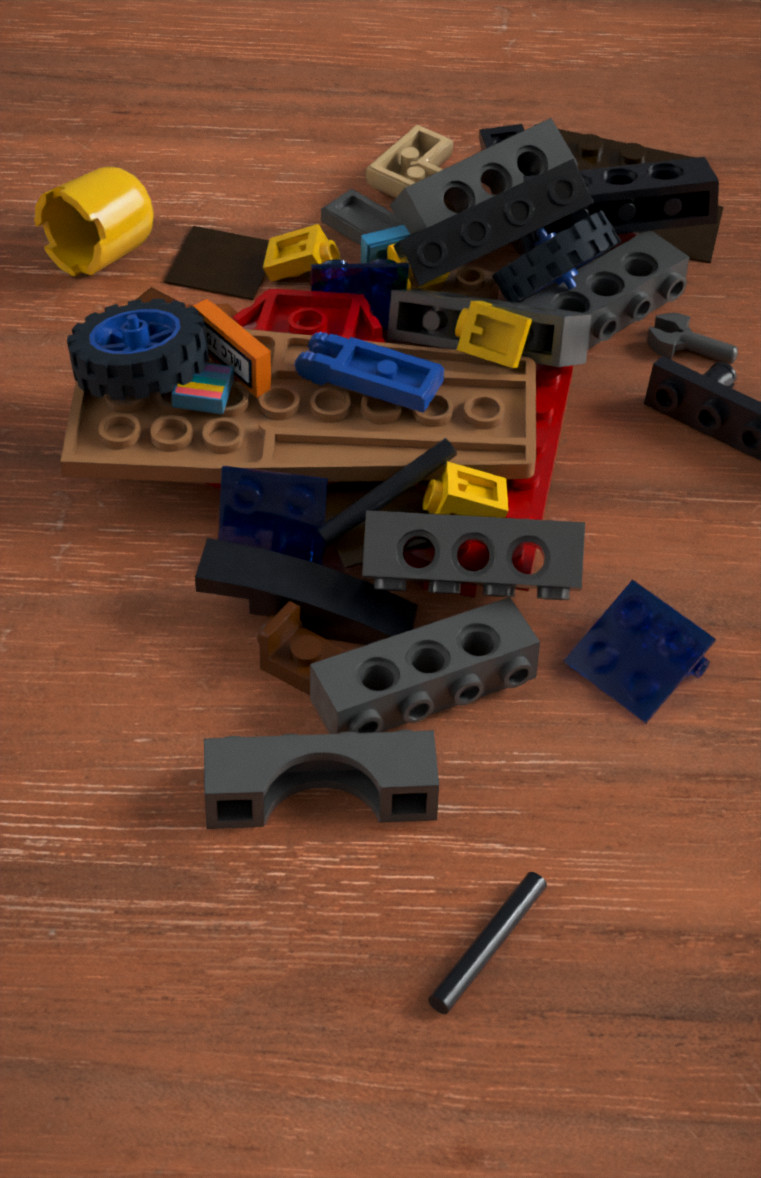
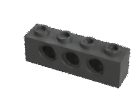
[390,118,578,236]
[520,231,689,349]
[387,288,592,367]
[362,510,585,600]
[310,597,540,734]

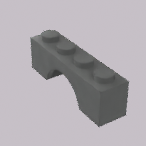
[204,730,439,829]

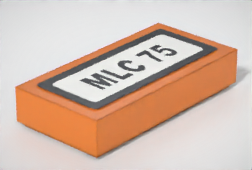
[193,299,271,398]

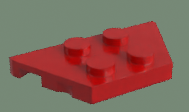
[232,288,386,343]

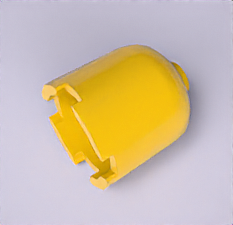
[34,166,154,276]

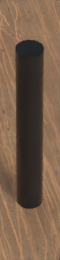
[316,438,457,547]
[428,872,547,1014]

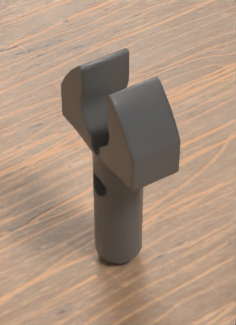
[647,313,738,364]

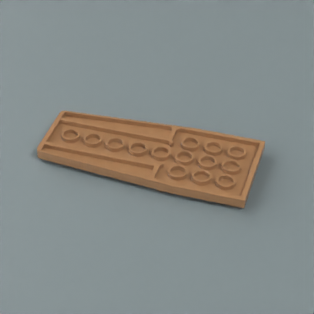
[60,329,536,485]

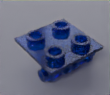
[311,259,409,331]
[218,466,328,565]
[563,579,716,724]

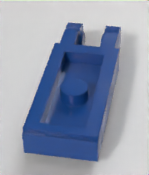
[294,331,444,413]

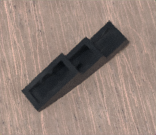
[195,538,418,645]

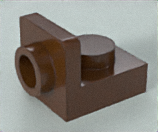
[257,601,345,695]

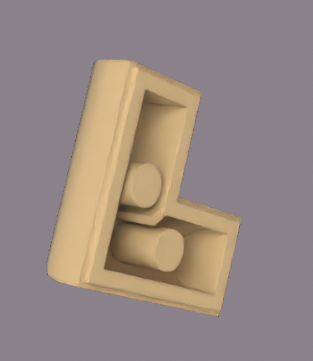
[366,125,457,213]

